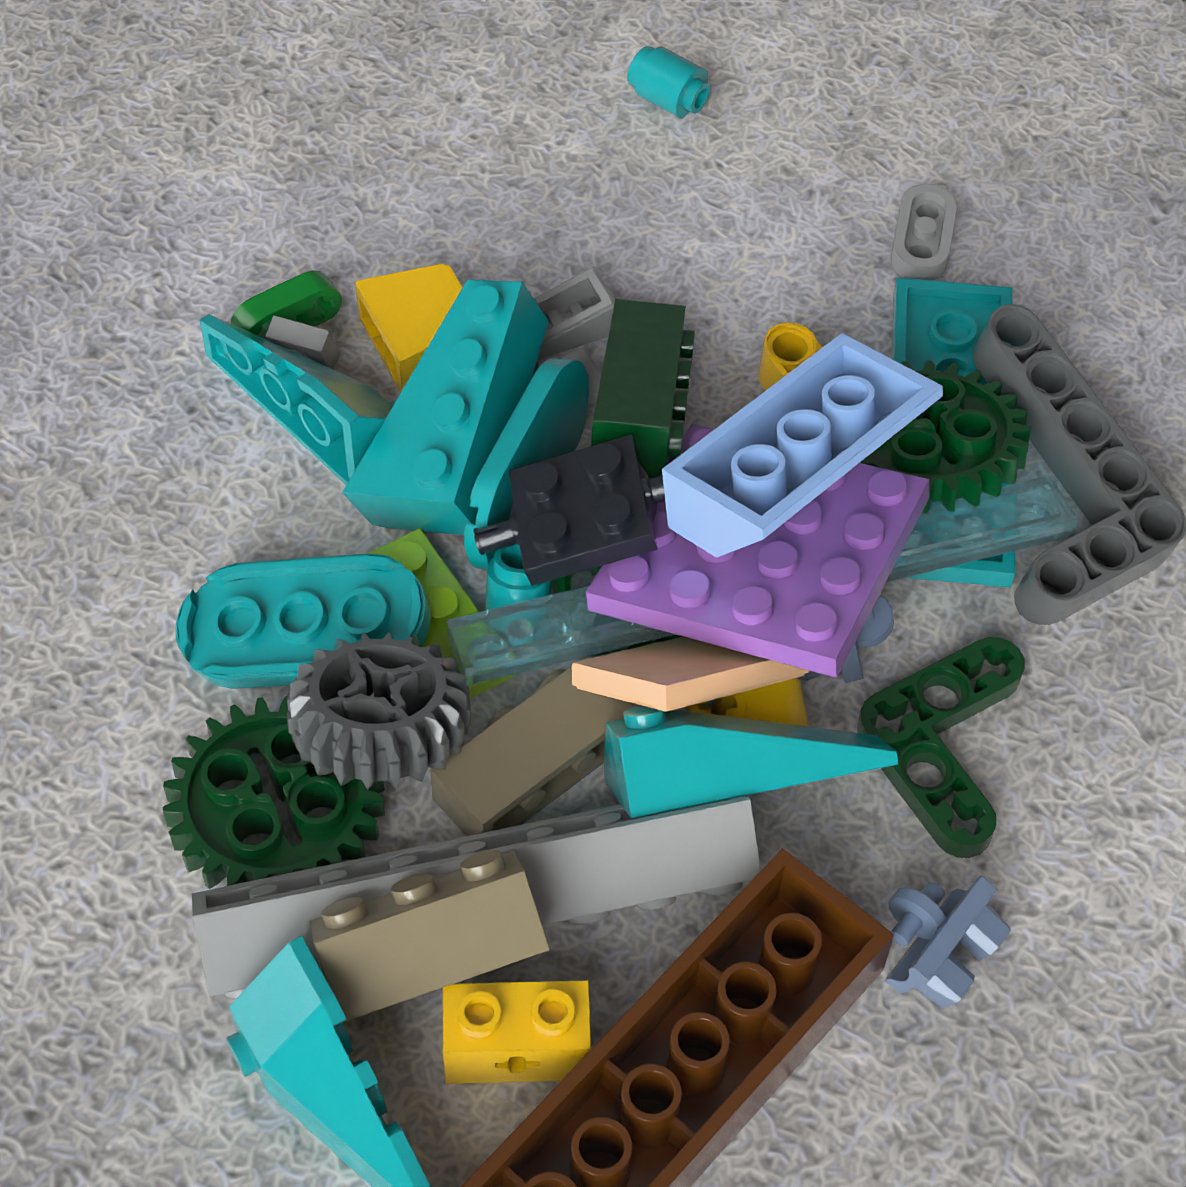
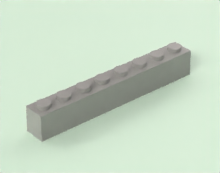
[191,795,761,999]

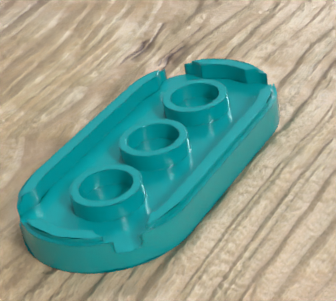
[464,357,589,571]
[176,553,431,689]

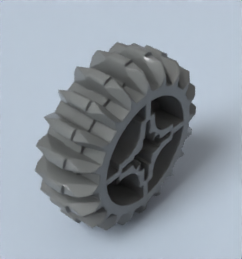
[287,631,471,791]

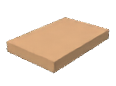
[572,637,809,712]

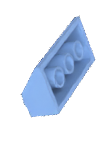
[662,333,943,558]

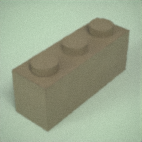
[430,657,635,836]
[310,850,549,1022]

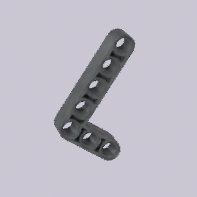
[973,304,1186,625]

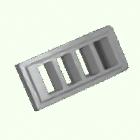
[534,266,615,360]

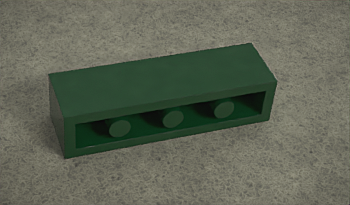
[591,299,695,478]

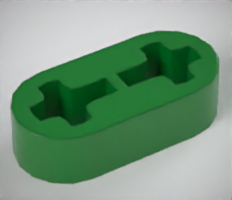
[231,270,342,340]

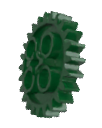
[860,360,1031,513]
[162,696,385,889]

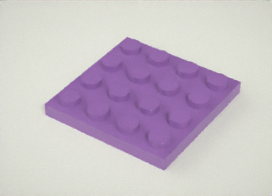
[586,424,929,678]

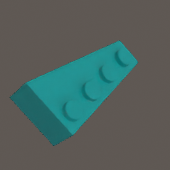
[342,279,549,535]

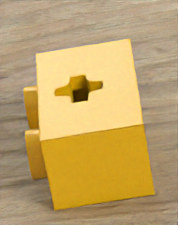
[443,980,591,1084]

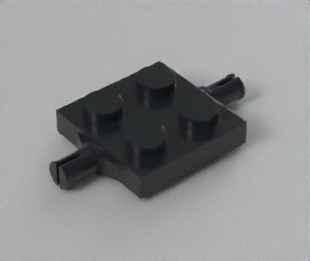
[473,434,665,586]

